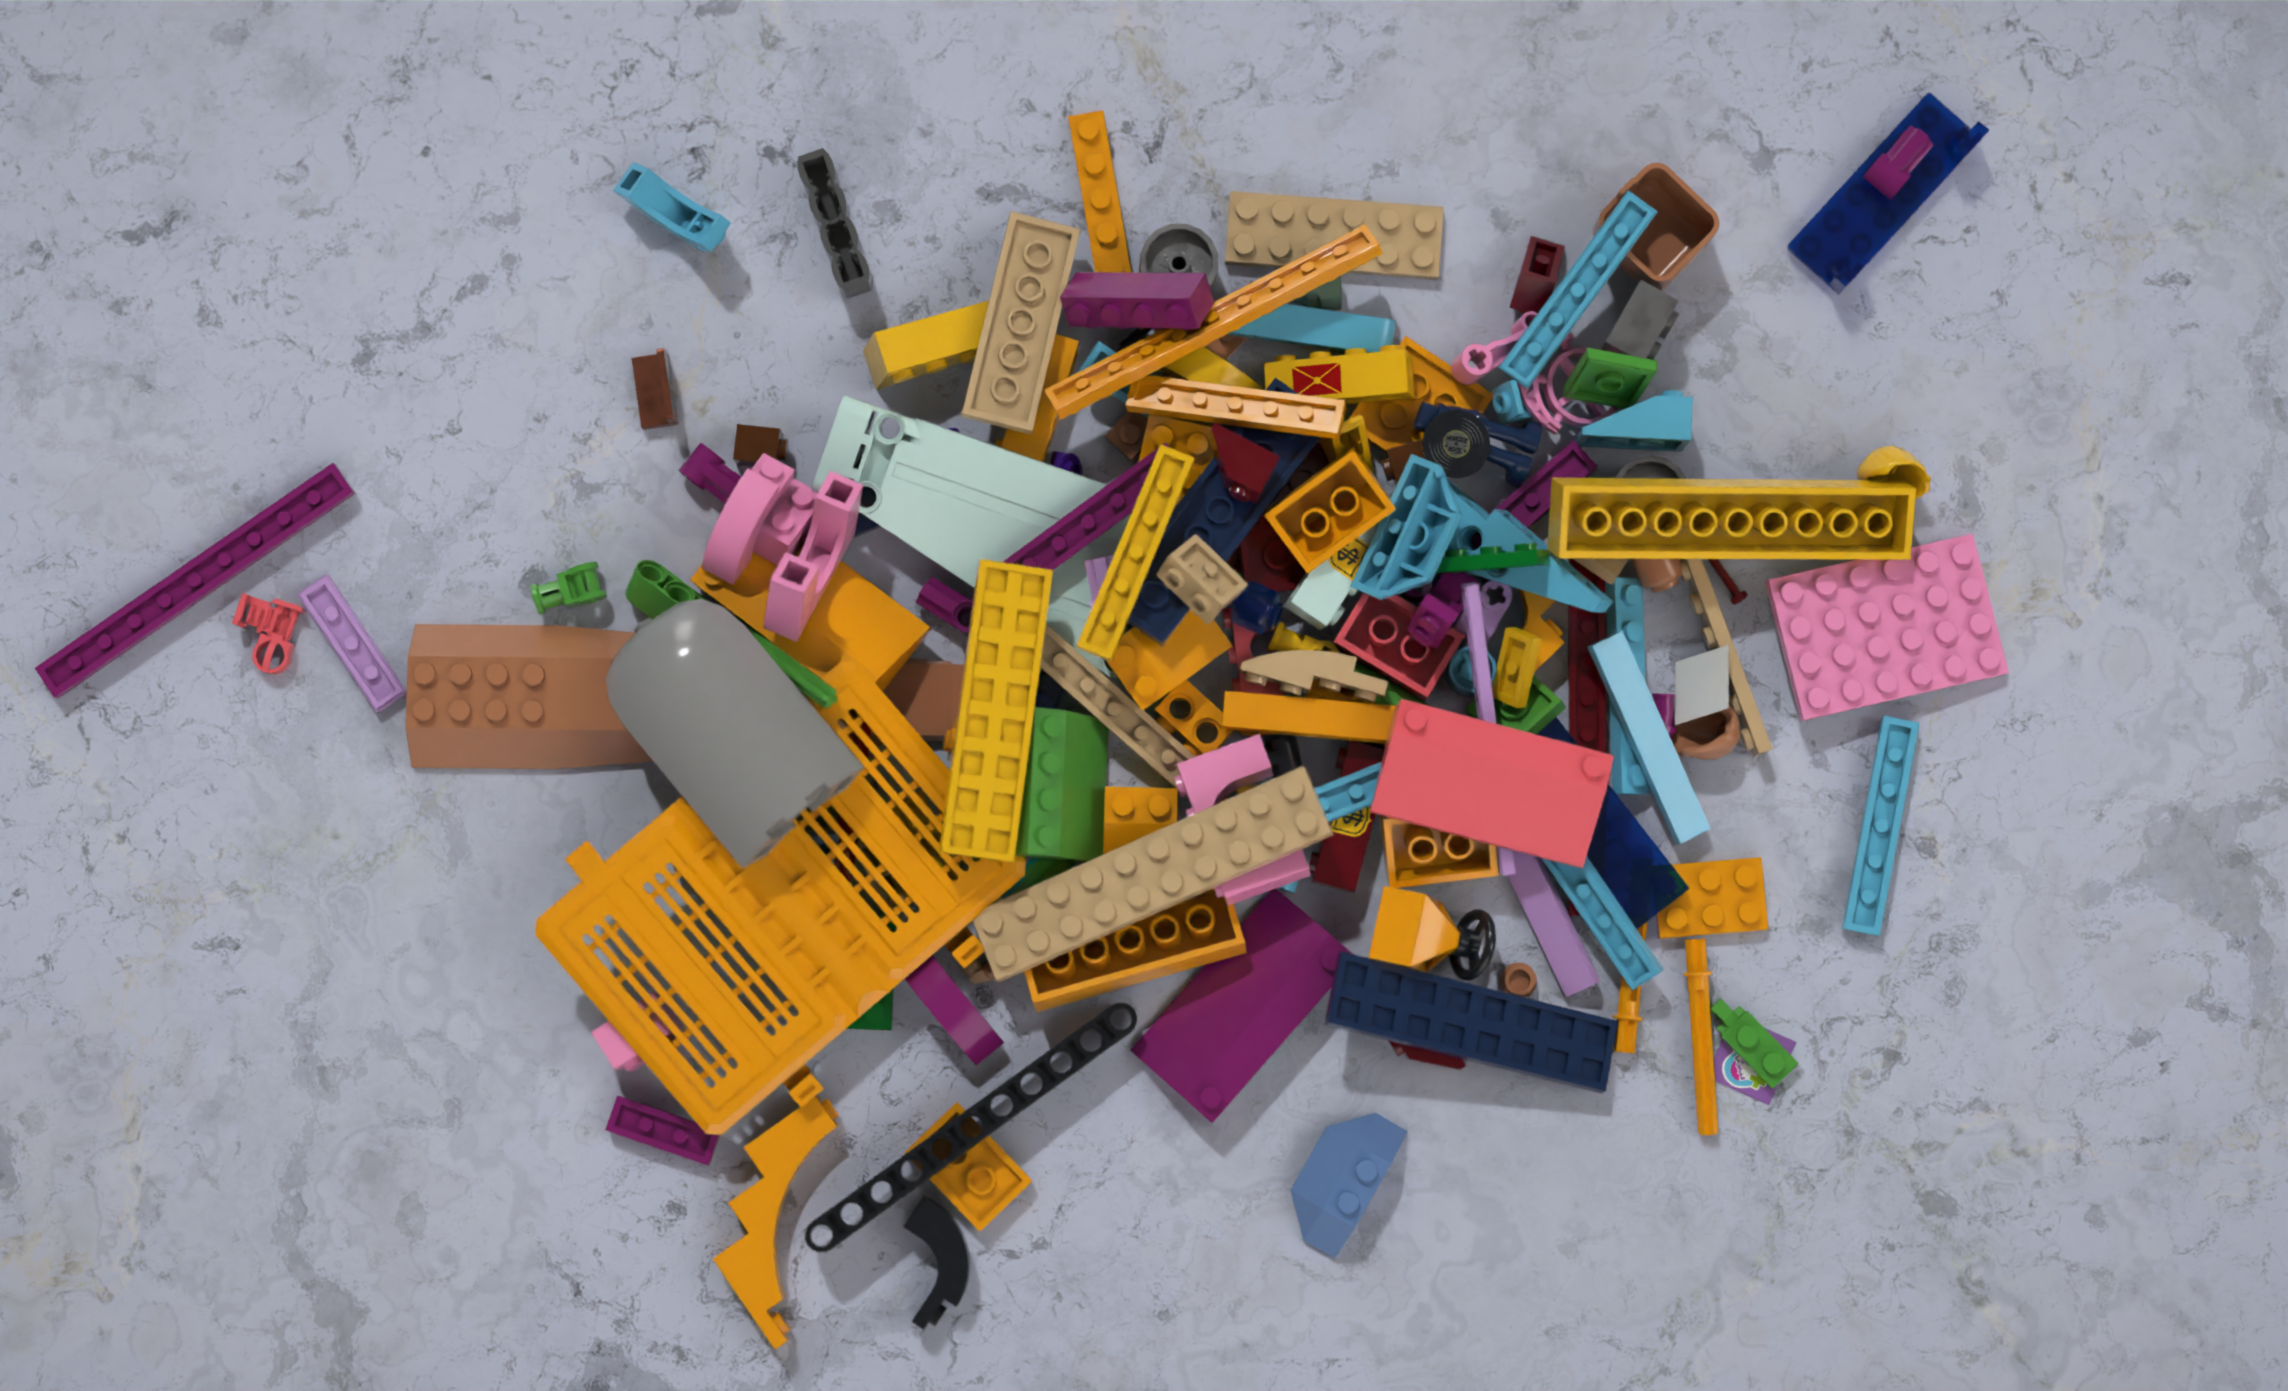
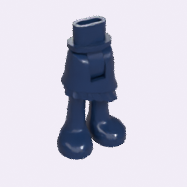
[1413,402,1542,488]

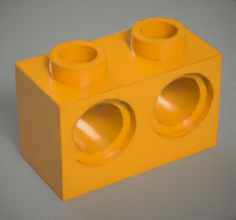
[1154,680,1236,757]

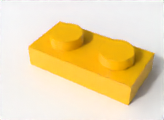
[1492,627,1542,708]

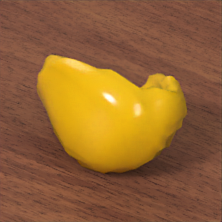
[1857,446,1931,499]

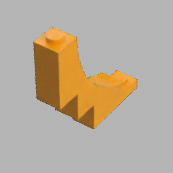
[713,1096,840,1350]

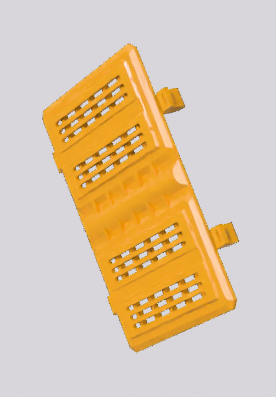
[535,661,1026,1135]

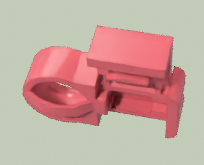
[232,593,306,675]

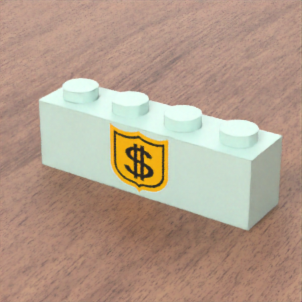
[1284,496,1391,630]

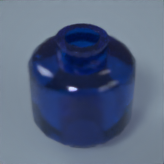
[1227,581,1284,634]

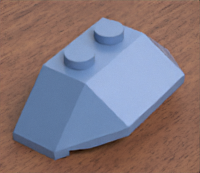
[1290,1113,1407,1258]

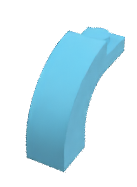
[613,162,731,253]

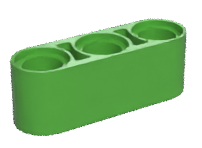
[625,560,710,619]

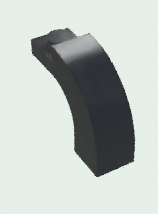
[903,1195,970,1330]

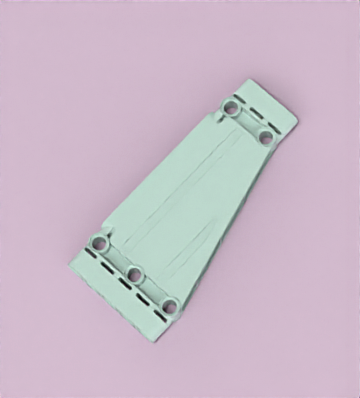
[811,395,1133,679]

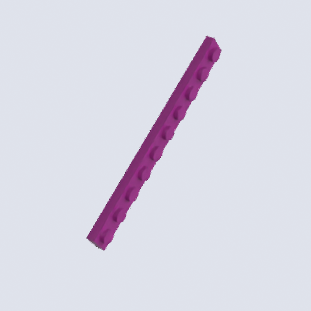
[35,463,356,699]

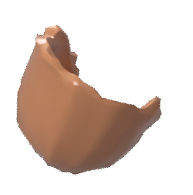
[1672,705,1740,760]

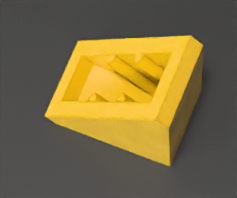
[1320,415,1374,473]

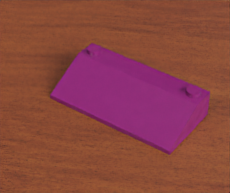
[1130,889,1352,1123]

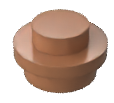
[1500,962,1537,998]

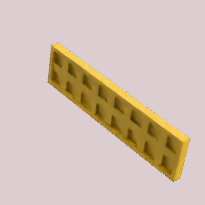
[939,559,1053,862]

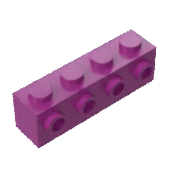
[1060,272,1214,330]

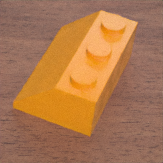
[1264,447,1396,574]

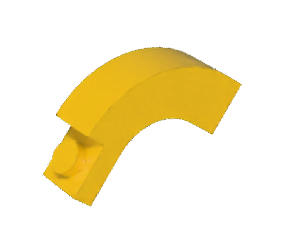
[1155,329,1264,390]

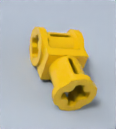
[1267,621,1339,653]

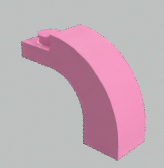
[702,453,795,585]

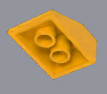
[1106,610,1233,711]
[1103,786,1178,854]

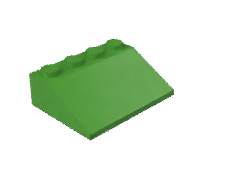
[1015,707,1109,863]

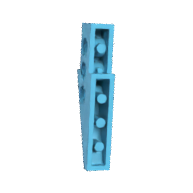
[1447,478,1613,613]

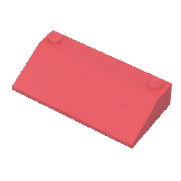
[1370,699,1614,869]

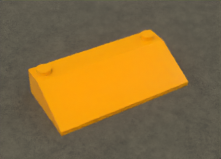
[690,545,932,692]

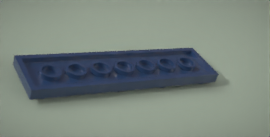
[1128,377,1322,647]

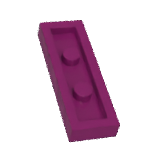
[605,1095,720,1166]

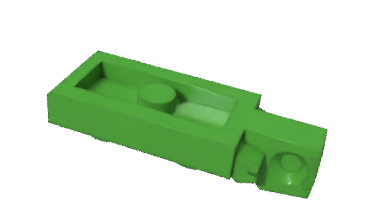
[1710,998,1799,1089]

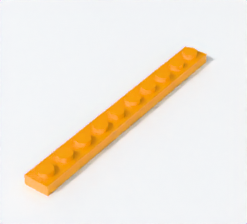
[1044,225,1383,420]

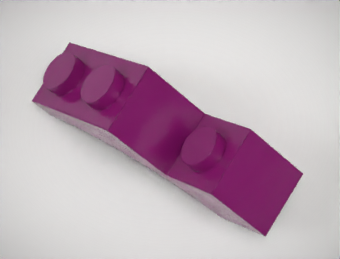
[1406,572,1480,650]

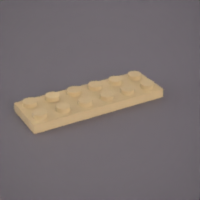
[1225,191,1444,280]
[961,211,1081,435]

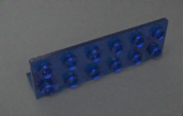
[1787,93,1989,295]

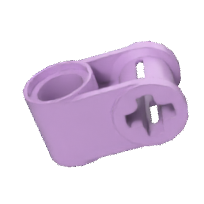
[1453,580,1512,644]

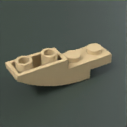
[1239,650,1389,702]

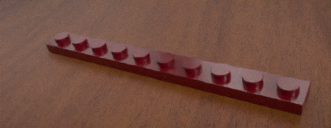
[1568,558,1606,916]

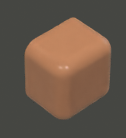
[1593,163,1719,291]

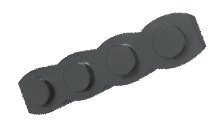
[797,148,872,299]

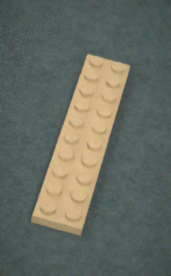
[973,766,1334,982]

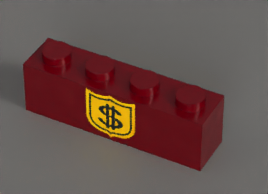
[1309,740,1385,894]

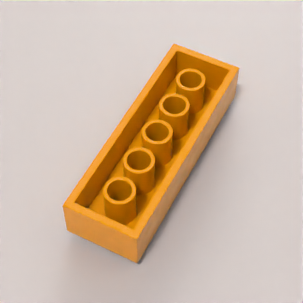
[1024,888,1247,1012]

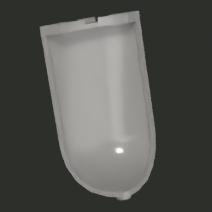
[606,599,864,868]

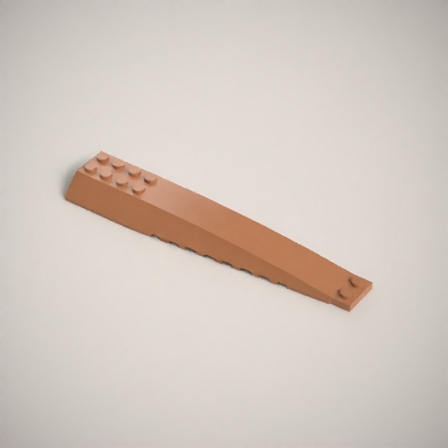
[406,624,964,769]

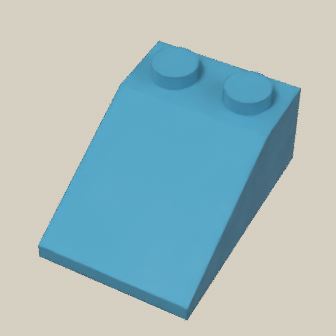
[1575,390,1693,452]

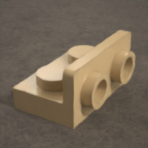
[1157,534,1248,624]

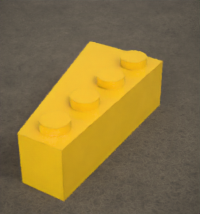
[863,300,989,391]

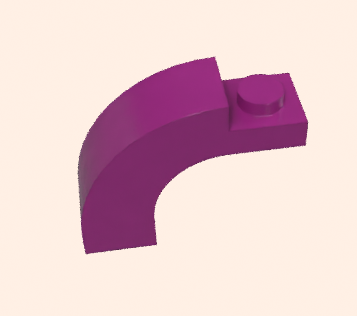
[905,955,1004,1066]

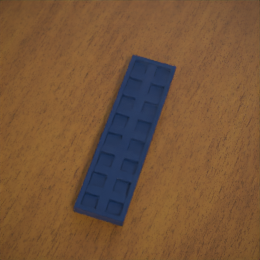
[1324,952,1618,1093]

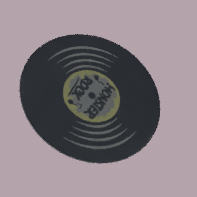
[1422,410,1490,478]

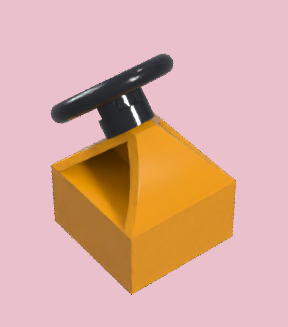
[1368,886,1496,981]

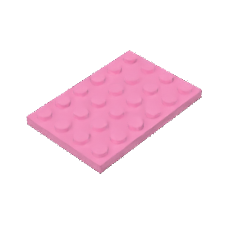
[1765,534,2009,722]

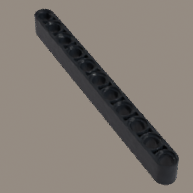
[805,1002,1137,1252]

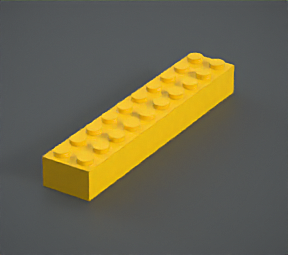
[1547,478,1916,560]

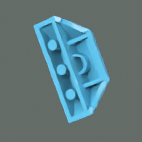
[1350,454,1462,600]

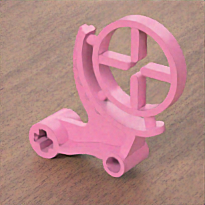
[1451,311,1617,435]

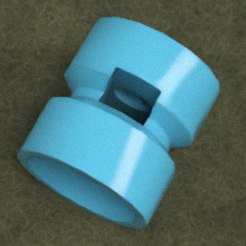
[1446,646,1496,697]

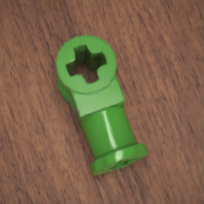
[530,562,607,615]

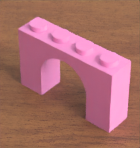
[764,471,863,642]
[1174,734,1311,906]

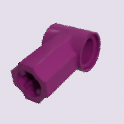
[1863,125,1934,200]
[678,443,741,504]
[915,577,973,636]

